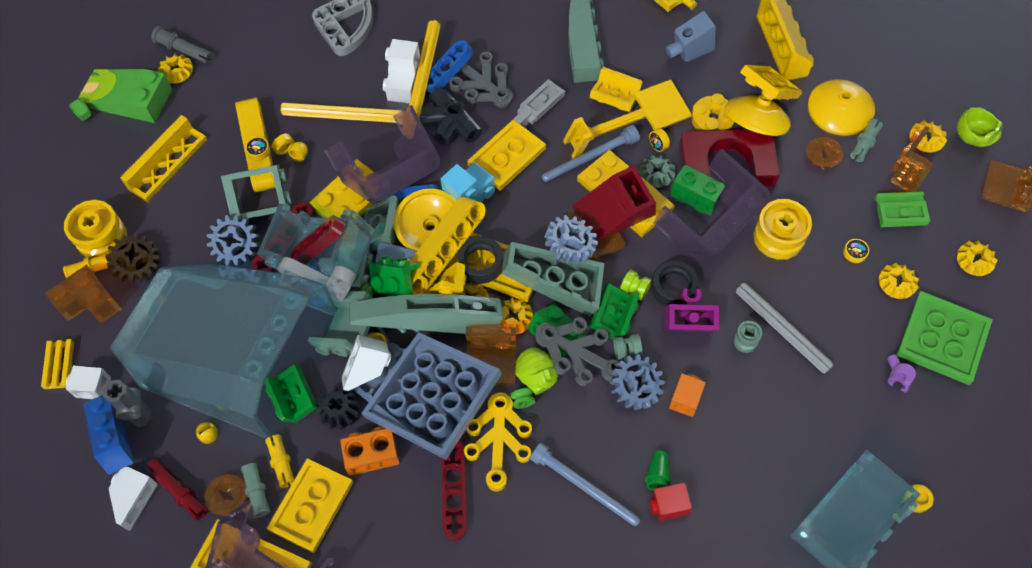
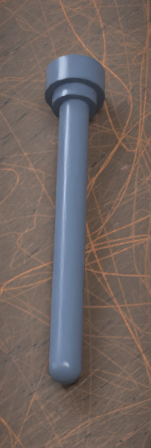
[542,125,640,182]
[530,442,640,526]

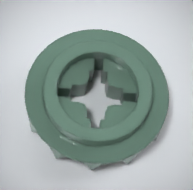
[639,155,675,188]

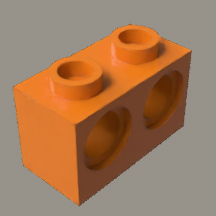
[340,427,400,476]

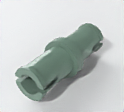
[850,119,883,162]
[240,463,271,518]

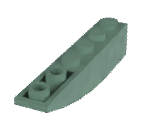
[568,0,604,83]
[349,294,503,336]

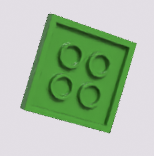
[896,291,993,385]

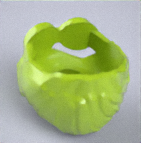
[957,107,1003,147]
[515,347,558,395]

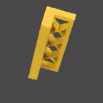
[120,115,207,202]

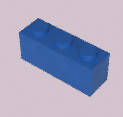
[83,395,133,475]

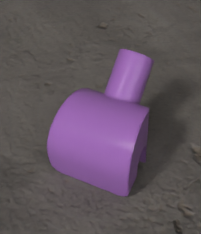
[887,355,916,393]

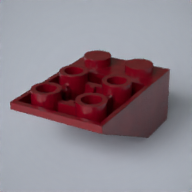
[572,165,656,242]

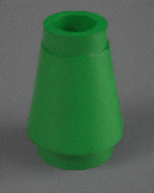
[645,451,671,491]

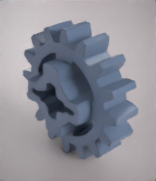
[206,215,259,266]
[544,215,598,264]
[609,354,665,410]

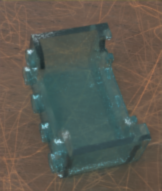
[257,204,375,284]
[790,450,921,568]

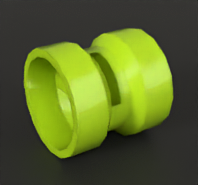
[620,269,652,301]

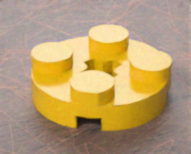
[692,93,735,131]

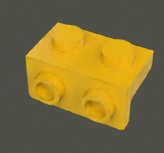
[590,67,643,112]
[425,262,466,295]

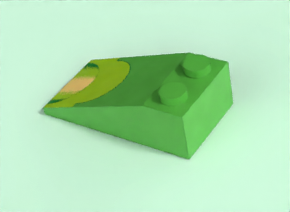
[78,69,173,123]

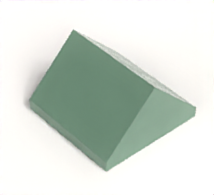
[359,195,399,252]

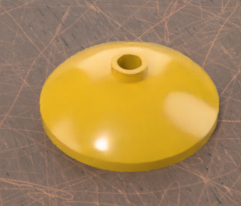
[808,79,875,136]
[725,95,791,136]
[394,189,457,251]

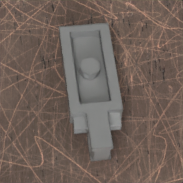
[514,80,565,128]

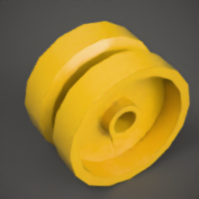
[753,199,812,260]
[64,200,127,258]

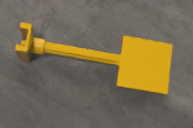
[563,80,692,159]

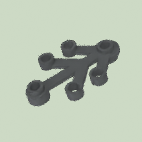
[448,52,513,108]
[535,317,619,386]

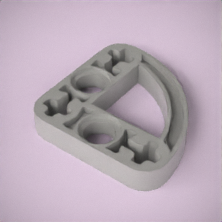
[312,0,373,56]

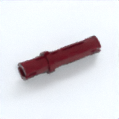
[145,458,209,520]

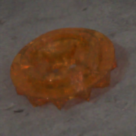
[806,137,843,169]
[205,474,246,517]

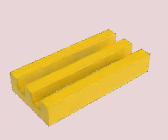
[41,339,74,389]

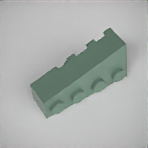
[501,242,604,317]

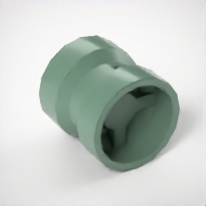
[734,321,762,353]
[613,334,643,361]

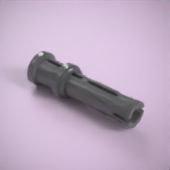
[151,25,214,65]

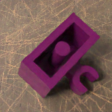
[664,288,719,332]

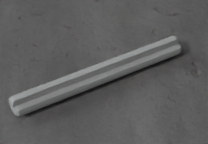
[736,283,833,373]

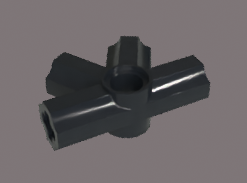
[421,86,481,146]

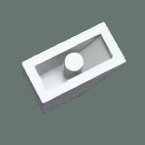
[342,335,391,391]
[109,467,158,531]

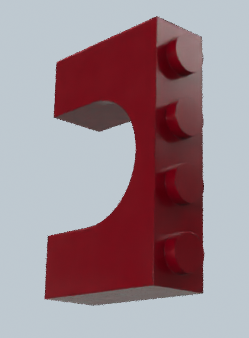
[679,129,779,188]

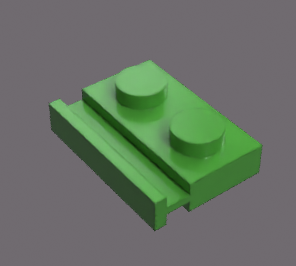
[875,192,930,227]

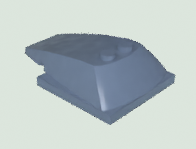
[353,332,502,460]

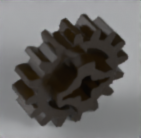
[105,234,160,284]

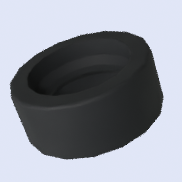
[458,236,503,284]
[651,260,698,306]

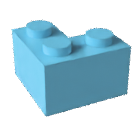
[440,162,495,202]

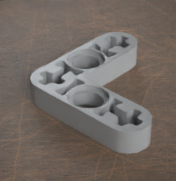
[277,257,356,301]

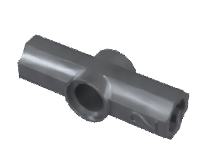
[103,379,153,427]

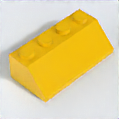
[757,0,814,80]

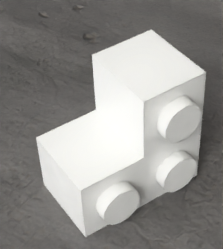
[383,39,420,103]

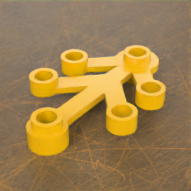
[464,393,532,491]

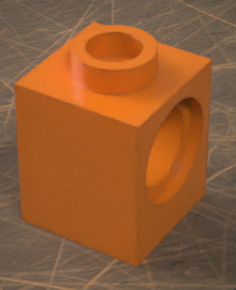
[669,374,706,417]

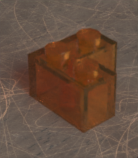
[45,265,121,323]

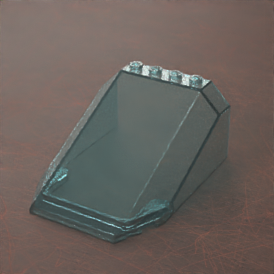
[110,264,337,439]

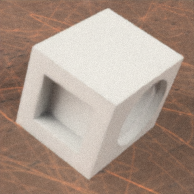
[66,366,111,399]

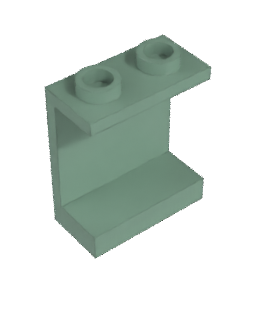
[308,291,374,357]

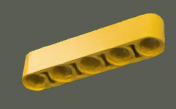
[235,97,276,193]
[410,197,486,295]

